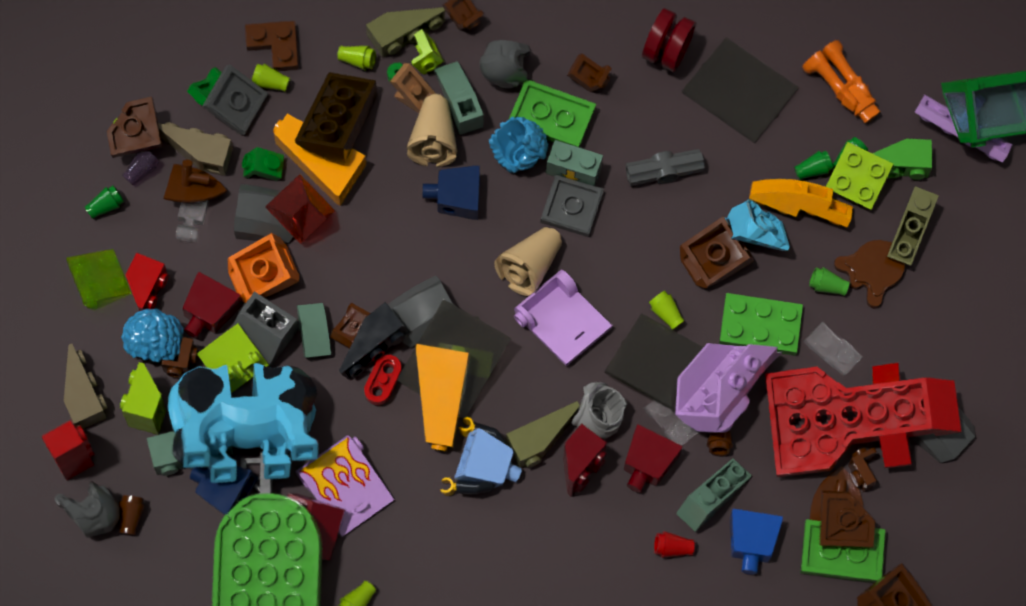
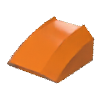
[228,233,300,303]

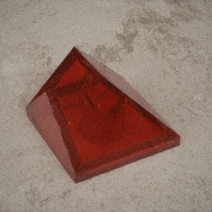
[265,174,335,244]

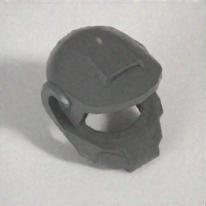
[479,40,532,88]
[55,481,120,538]

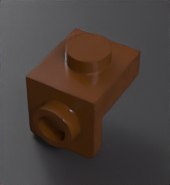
[442,0,484,30]
[567,53,612,92]
[331,303,370,348]
[161,337,198,378]
[848,448,877,493]

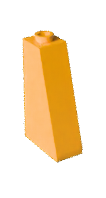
[273,114,366,206]
[416,344,470,451]

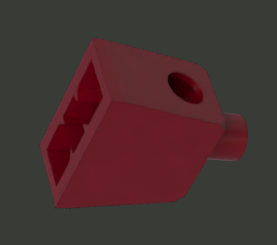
[182,272,243,338]
[624,424,683,493]

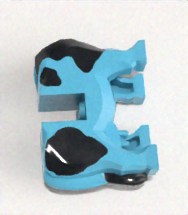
[168,363,318,483]

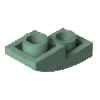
[297,303,331,358]

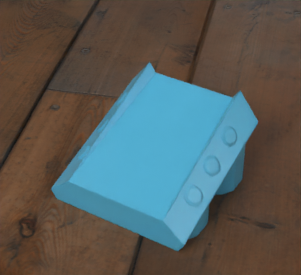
[727,199,790,251]

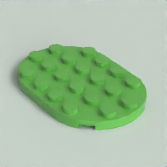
[212,493,322,606]

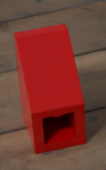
[126,253,169,311]

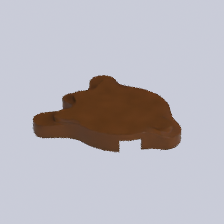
[834,240,905,308]

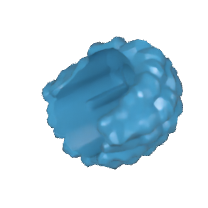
[489,117,548,173]
[121,309,183,362]

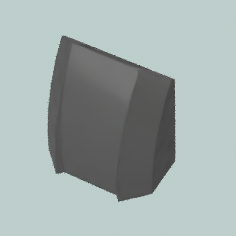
[234,184,301,244]
[388,275,459,348]
[910,407,975,463]

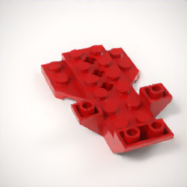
[765,363,961,477]

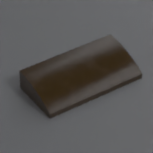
[295,72,377,163]

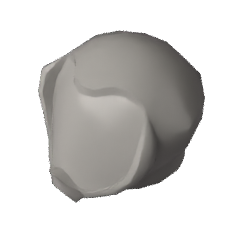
[572,382,627,440]

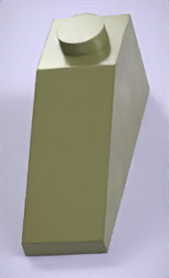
[506,401,580,468]

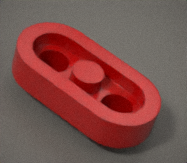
[364,355,402,405]

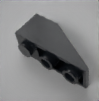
[339,302,409,380]

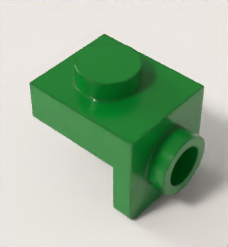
[187,67,222,106]
[242,147,284,181]

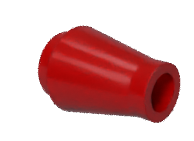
[654,531,695,558]

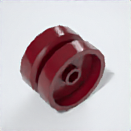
[642,8,697,72]

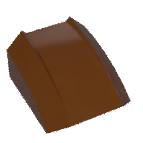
[680,216,755,288]
[857,563,932,606]

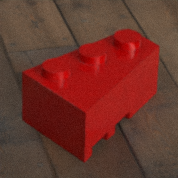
[42,420,95,481]

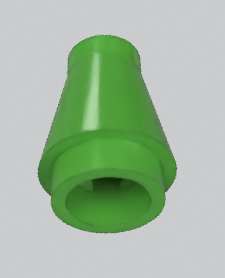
[809,267,849,296]

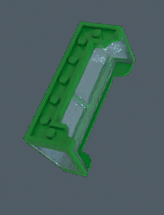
[941,70,1026,147]

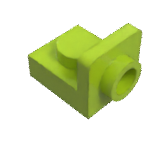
[411,29,444,74]

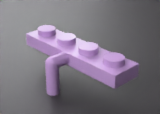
[915,95,1012,163]

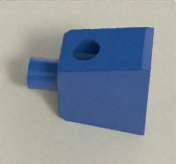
[730,509,783,575]

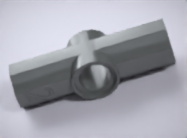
[625,149,704,186]

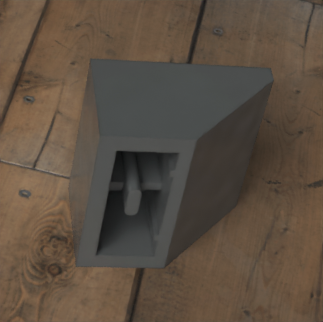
[233,292,299,368]

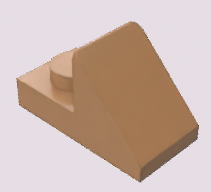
[390,63,436,113]

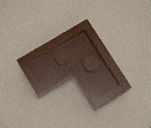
[245,21,298,71]

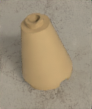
[407,94,457,167]
[494,227,562,296]

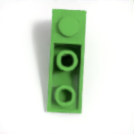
[872,139,932,180]

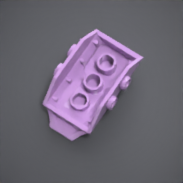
[675,343,782,433]

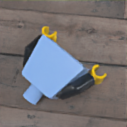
[440,417,521,496]

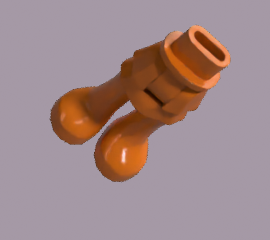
[802,40,881,124]

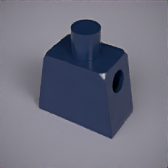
[423,166,480,220]
[190,466,259,516]

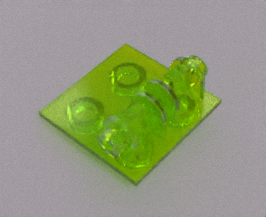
[66,249,131,309]

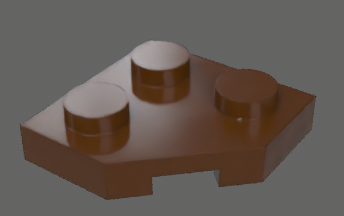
[107,96,163,158]
[819,491,875,547]

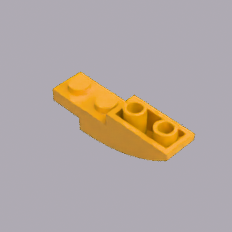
[749,179,853,227]

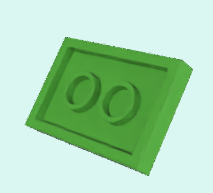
[509,79,596,148]
[719,293,803,356]
[800,519,885,583]

